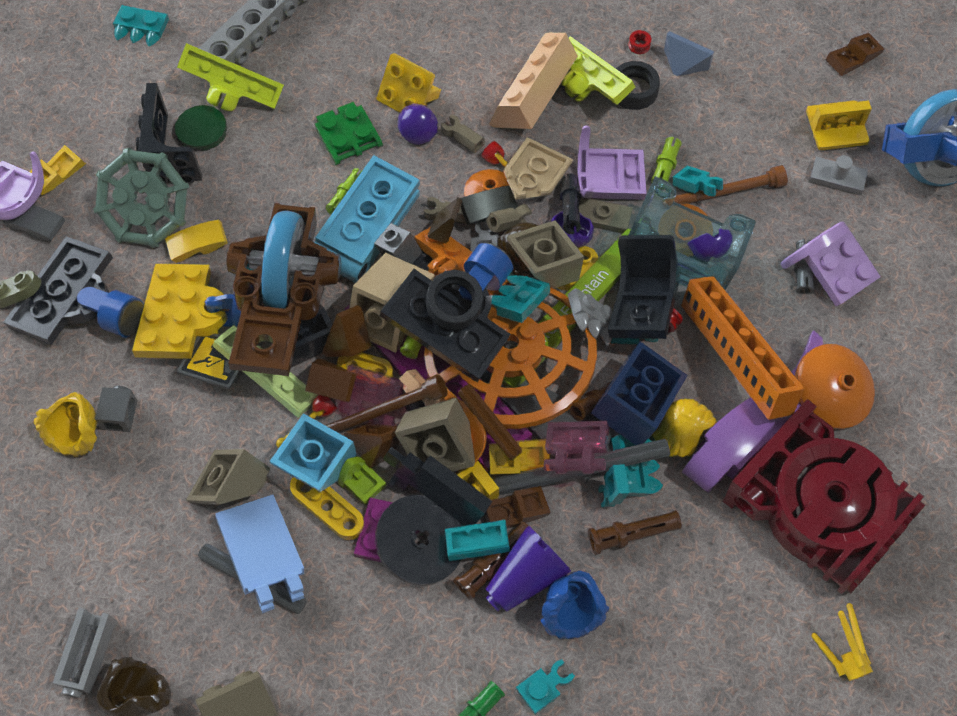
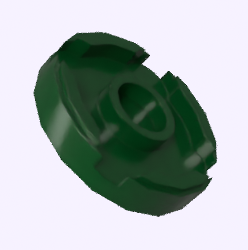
[175,105,227,151]

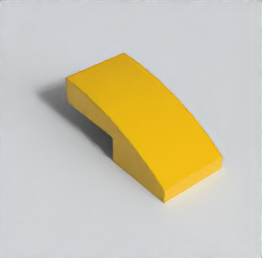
[30,145,86,195]
[165,220,228,263]
[489,439,550,474]

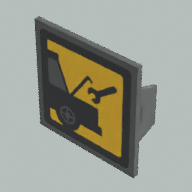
[176,334,243,390]

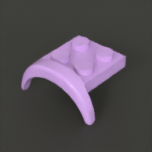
[577,126,646,200]
[0,151,44,220]
[781,221,880,306]

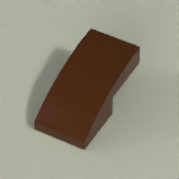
[825,33,884,76]
[483,486,551,529]

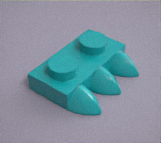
[113,5,169,47]
[491,275,550,323]
[612,435,663,497]

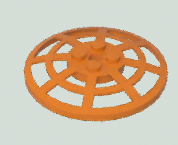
[424,287,597,429]

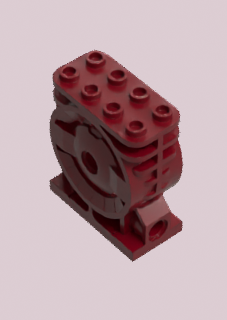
[722,399,925,595]

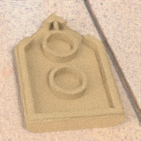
[504,137,573,200]

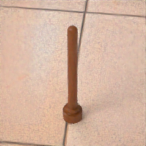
[662,165,788,209]

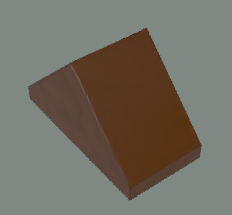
[322,305,372,357]
[305,358,357,402]
[344,423,400,468]

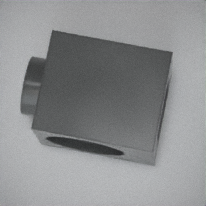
[374,223,422,264]
[95,386,138,432]

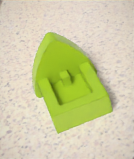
[338,457,387,505]

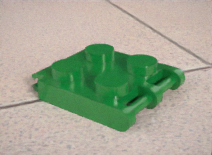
[315,102,383,165]

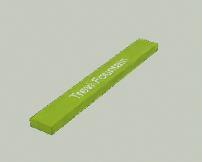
[491,228,639,388]

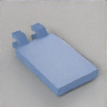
[215,495,304,613]

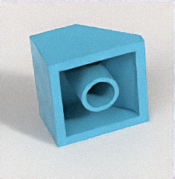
[270,413,357,492]

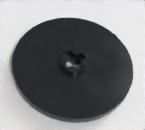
[375,495,461,586]

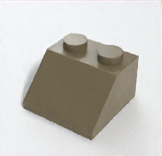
[395,398,475,472]

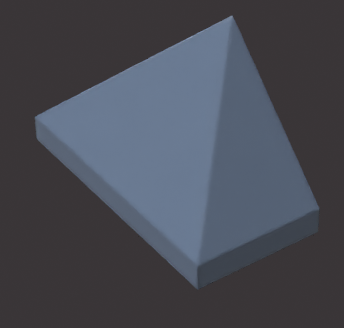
[664,31,714,76]

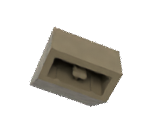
[195,671,280,716]

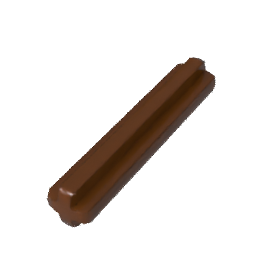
[458,384,522,460]

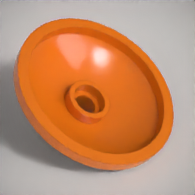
[795,344,875,430]

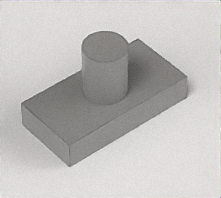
[809,155,868,195]

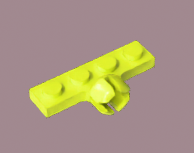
[561,36,636,105]
[177,43,284,111]

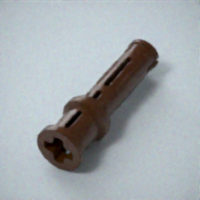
[588,511,682,555]
[453,522,529,600]

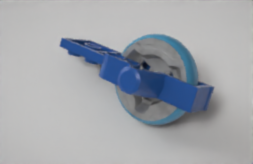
[882,89,957,186]

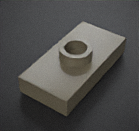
[579,197,633,233]

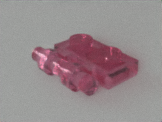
[338,365,404,426]
[544,421,609,474]

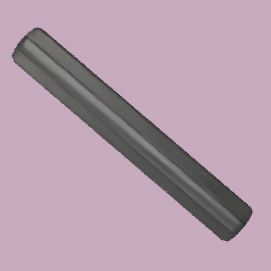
[198,543,307,614]

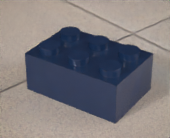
[591,341,688,445]

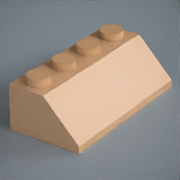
[489,32,578,129]

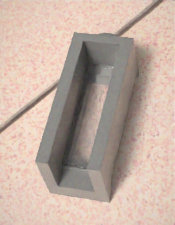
[53,608,118,698]

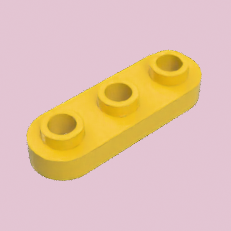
[290,477,364,540]

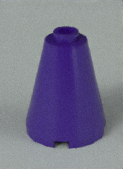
[486,526,571,612]

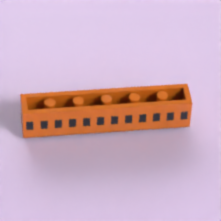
[681,276,805,420]

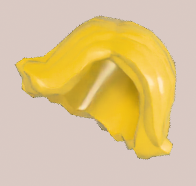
[34,392,97,457]
[652,399,717,457]

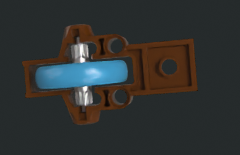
[226,203,341,376]

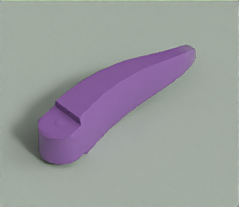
[682,330,823,493]

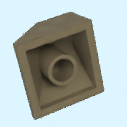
[507,220,584,288]
[186,449,270,505]

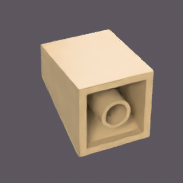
[350,253,435,353]

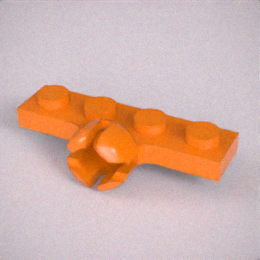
[414,227,511,296]

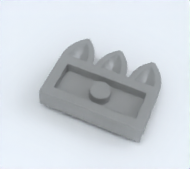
[567,288,613,346]

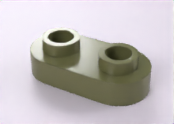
[0,270,41,308]

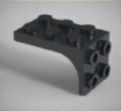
[136,83,202,184]
[608,235,680,339]

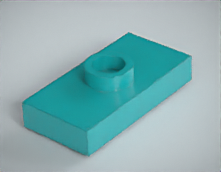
[445,520,510,561]

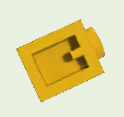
[456,461,499,500]

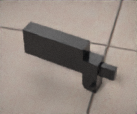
[383,447,493,526]

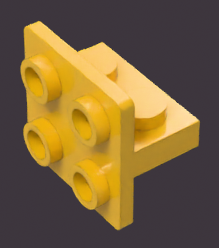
[377,53,441,112]
[806,100,872,151]

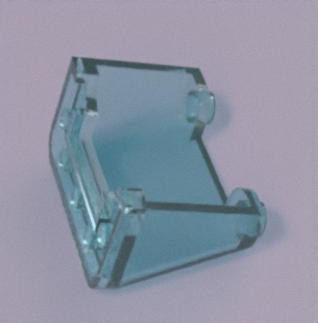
[628,176,756,290]

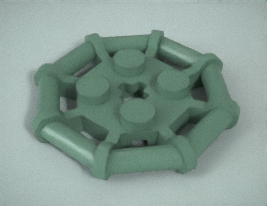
[93,148,190,248]

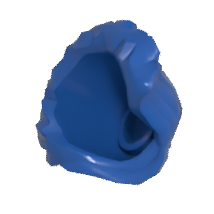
[541,570,609,639]

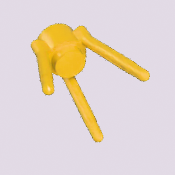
[811,603,873,681]

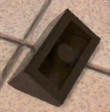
[427,197,462,243]

